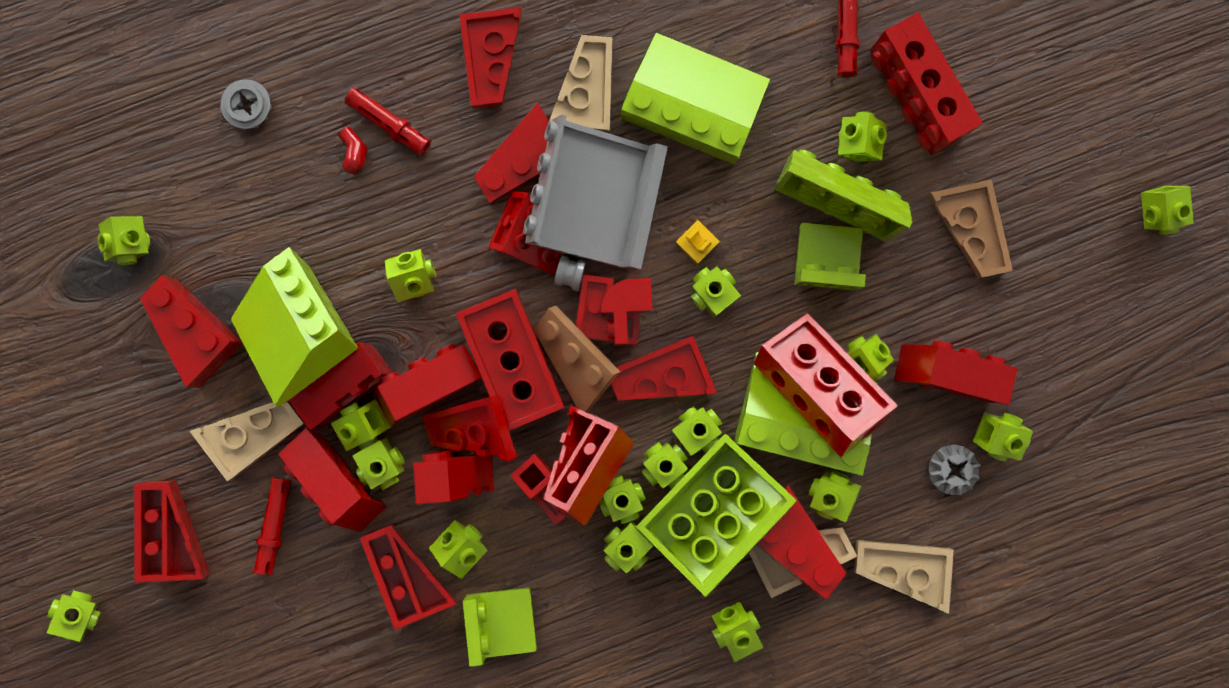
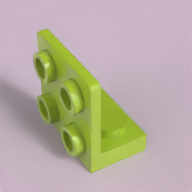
[794,223,866,291]
[463,587,537,666]

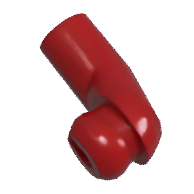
[338,126,367,174]

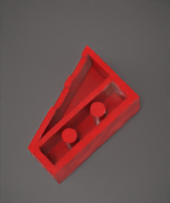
[140,275,243,388]
[894,340,1018,405]
[289,342,392,431]
[372,344,482,429]
[543,405,634,526]
[278,428,388,532]
[413,450,494,504]
[134,480,210,583]
[756,485,847,600]
[360,524,456,630]

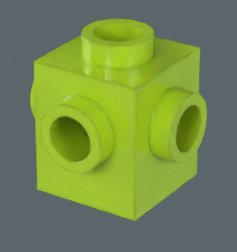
[838,112,887,162]
[1141,186,1194,235]
[98,216,150,265]
[385,249,437,302]
[690,266,741,318]
[846,334,894,382]
[331,399,391,451]
[672,406,723,456]
[973,412,1033,461]
[353,438,405,490]
[642,442,688,489]
[808,471,862,522]
[599,475,646,524]
[429,520,488,579]
[603,521,654,574]
[46,590,101,642]
[712,602,763,662]

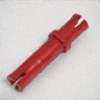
[835,0,860,78]
[344,87,432,157]
[252,477,292,575]

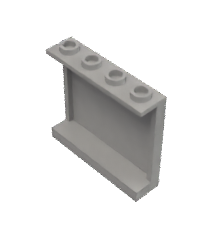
[523,114,668,271]

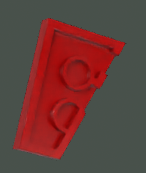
[459,7,522,109]
[474,103,549,205]
[611,336,717,401]
[422,395,517,461]

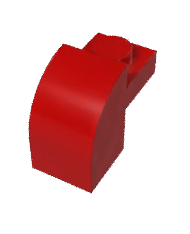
[601,278,652,346]
[510,454,567,526]

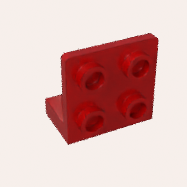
[488,191,564,275]

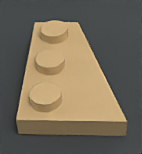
[548,35,612,133]
[190,400,305,481]
[749,527,857,598]
[854,540,954,614]

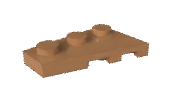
[928,180,1013,279]
[534,305,620,413]

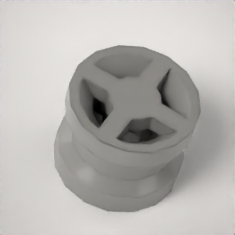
[554,255,586,292]

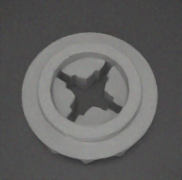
[221,80,272,130]
[929,445,981,495]

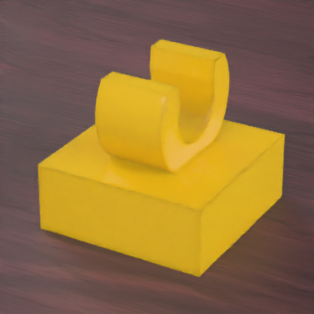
[675,220,720,265]

